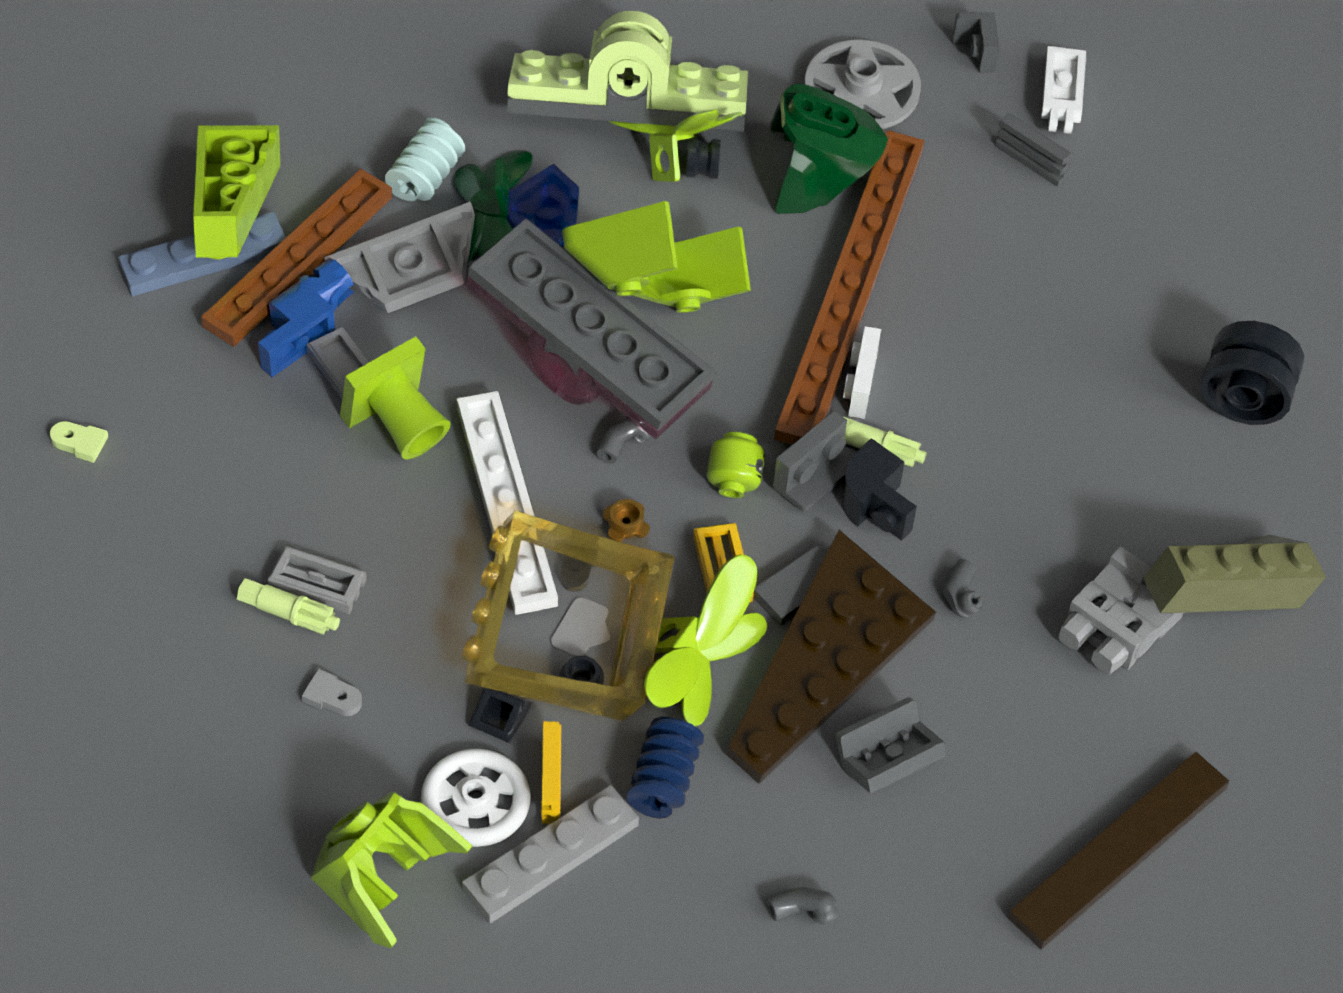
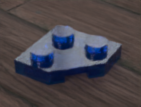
[506,164,580,248]

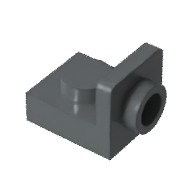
[952,12,999,73]

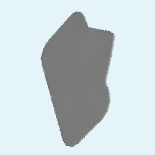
[551,597,610,656]

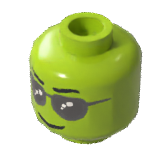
[706,432,765,498]

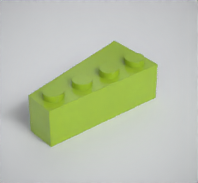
[193,125,280,260]

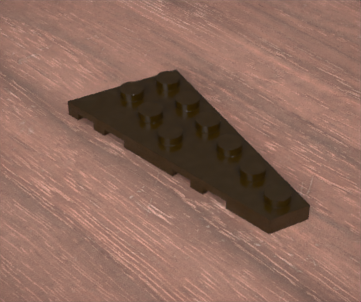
[726,530,936,784]

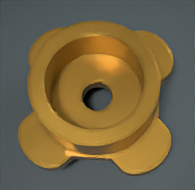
[603,499,650,542]

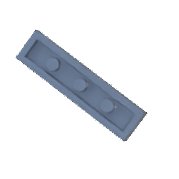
[118,212,286,296]

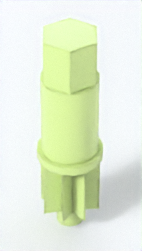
[844,417,927,467]
[237,578,340,635]

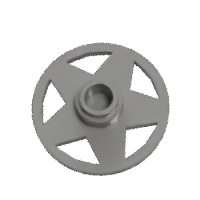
[804,40,921,129]

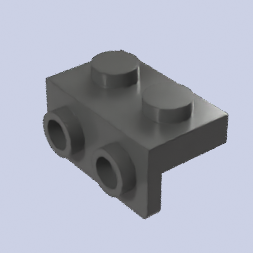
[836,697,947,794]

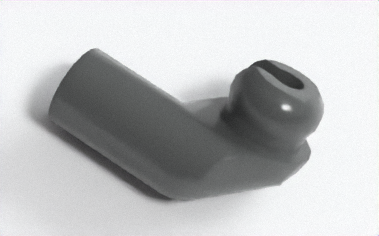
[597,413,654,464]
[943,559,983,618]
[767,887,838,924]

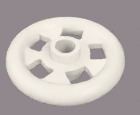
[421,749,531,847]

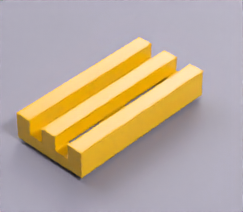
[693,523,754,602]
[542,721,561,824]

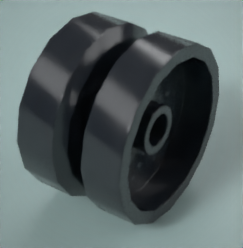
[1201,320,1305,425]

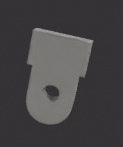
[302,669,362,716]

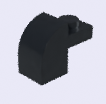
[842,438,917,541]

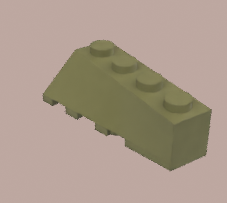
[1143,535,1326,613]

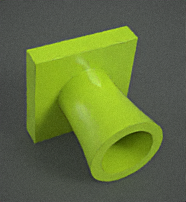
[340,336,451,460]

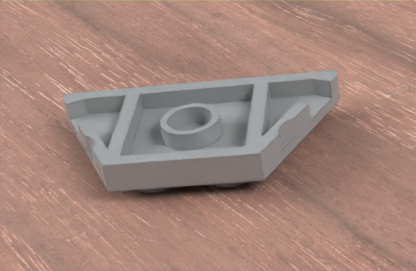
[324,202,475,313]

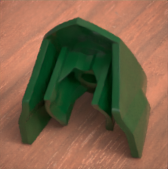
[770,84,888,214]

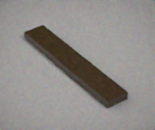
[1008,752,1229,949]

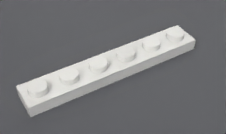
[457,391,558,615]

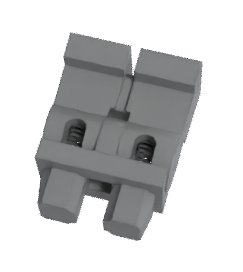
[1058,546,1183,675]

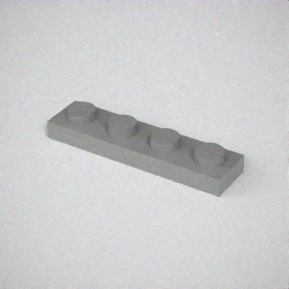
[462,785,639,924]

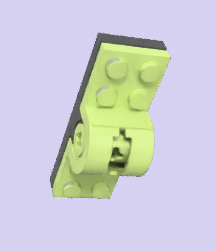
[507,11,748,131]

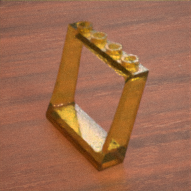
[462,510,675,721]

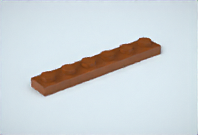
[201,169,393,347]

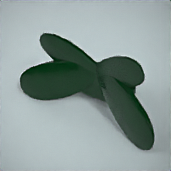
[454,150,533,262]

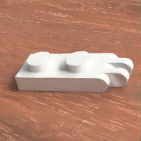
[1041,46,1086,134]

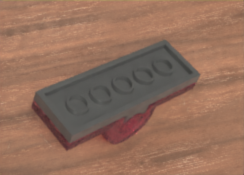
[467,219,715,439]

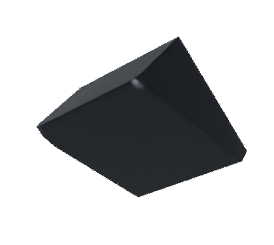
[469,684,532,743]

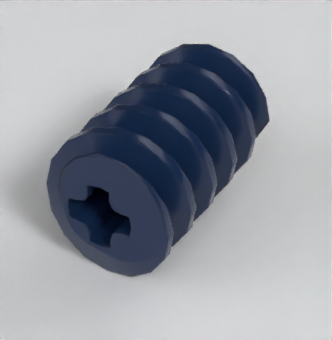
[627,717,704,819]

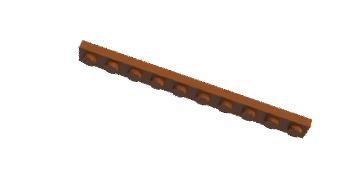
[774,130,925,445]

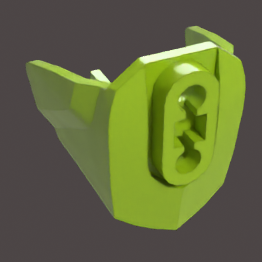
[311,791,472,948]

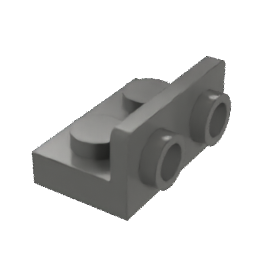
[773,410,854,512]

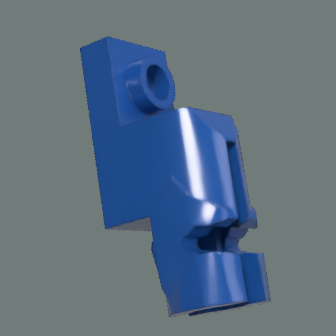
[258,258,354,378]

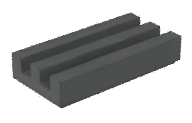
[995,112,1071,187]

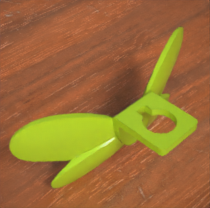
[608,110,742,182]
[642,554,767,727]

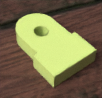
[50,421,108,463]

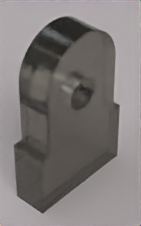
[560,538,600,592]

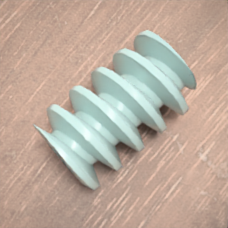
[385,118,465,202]

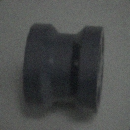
[686,137,721,179]

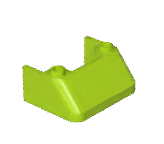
[562,201,751,313]

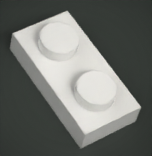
[843,326,881,419]

